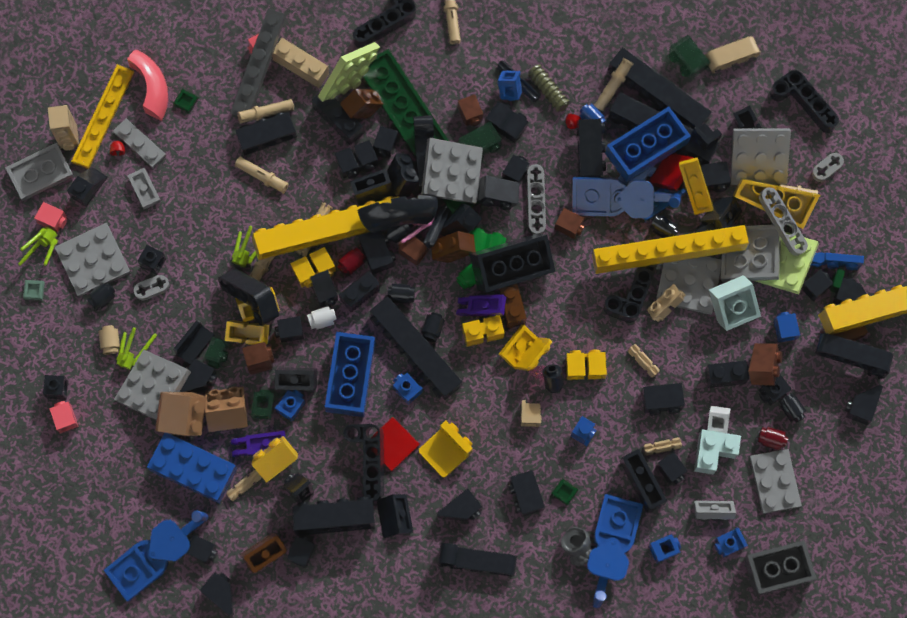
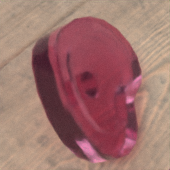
[528,365,546,379]

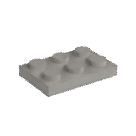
[5,143,74,201]
[750,449,802,514]

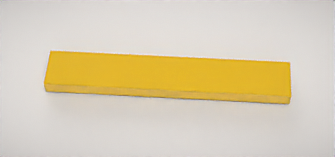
[71,65,135,169]

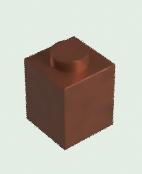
[457,94,483,126]
[554,208,585,239]
[398,237,428,266]

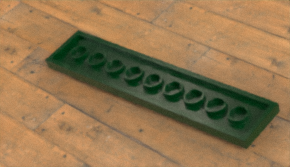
[363,49,480,215]

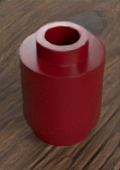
[337,247,366,275]
[758,427,788,451]

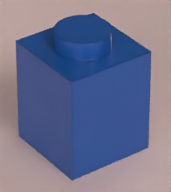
[774,312,800,343]

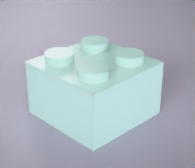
[709,275,761,331]

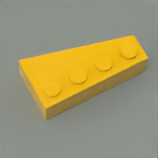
[733,178,820,229]

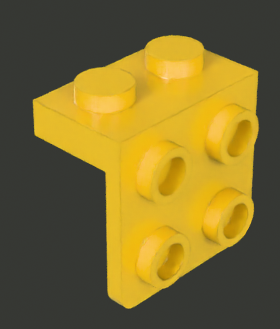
[499,325,552,371]
[419,420,473,478]

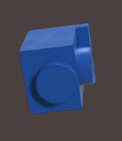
[498,71,522,101]
[393,373,423,405]
[275,390,305,422]
[570,416,597,446]
[714,527,747,558]
[648,534,681,564]

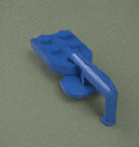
[572,177,681,218]
[587,494,643,609]
[104,510,208,602]

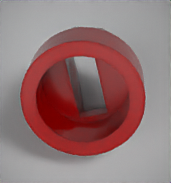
[565,114,581,129]
[110,141,125,156]

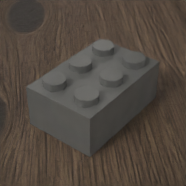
[743,540,816,597]

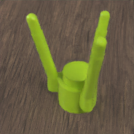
[231,226,256,268]
[18,227,58,266]
[116,327,157,370]

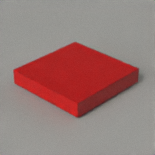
[649,154,694,191]
[371,417,420,472]

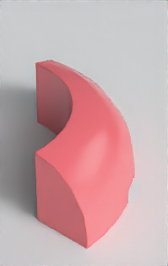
[127,50,168,121]

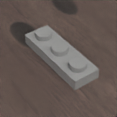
[113,118,166,168]

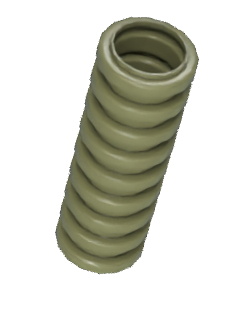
[528,64,570,112]

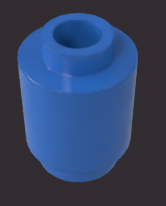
[579,104,607,125]

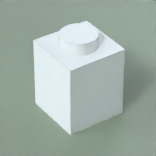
[708,406,731,433]

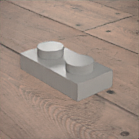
[127,167,161,210]
[694,501,736,520]

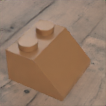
[155,392,207,436]

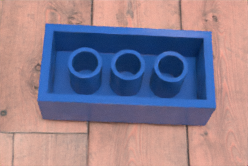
[605,107,691,183]
[325,332,376,417]
[147,433,237,504]

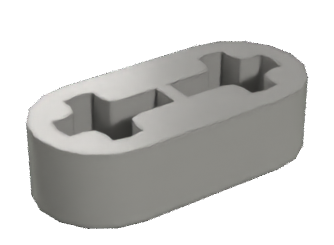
[812,153,844,182]
[133,275,170,301]

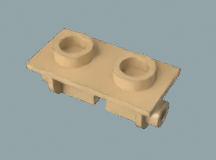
[647,283,686,322]

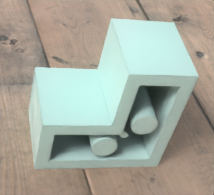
[694,429,741,475]

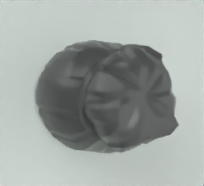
[560,527,592,566]

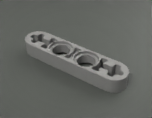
[527,164,546,235]
[759,187,808,256]

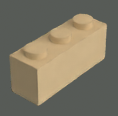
[272,38,329,88]
[48,105,79,150]

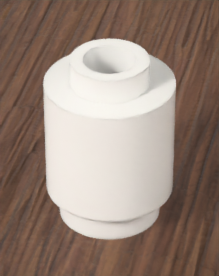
[307,306,337,330]

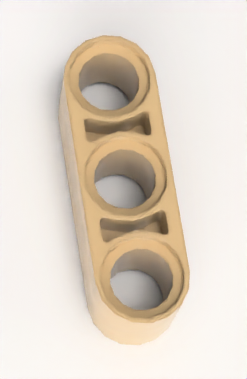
[705,36,761,73]

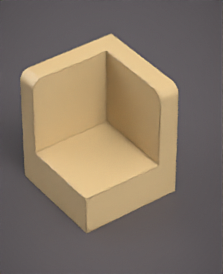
[521,400,541,427]

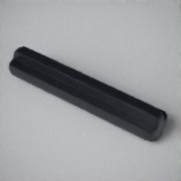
[496,60,541,102]
[423,205,450,248]

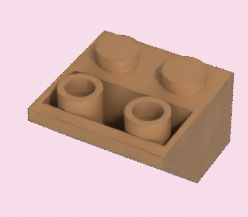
[205,387,248,432]

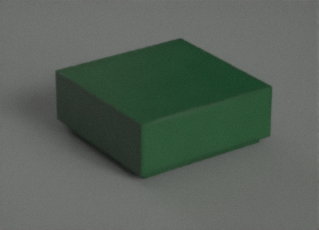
[173,88,199,113]
[829,269,845,293]
[551,478,578,506]

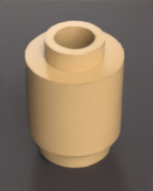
[99,325,120,355]

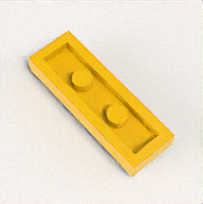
[679,157,713,215]

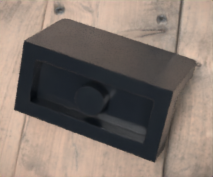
[701,197,742,229]
[173,319,215,365]
[377,494,414,538]

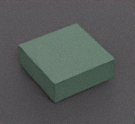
[23,280,45,301]

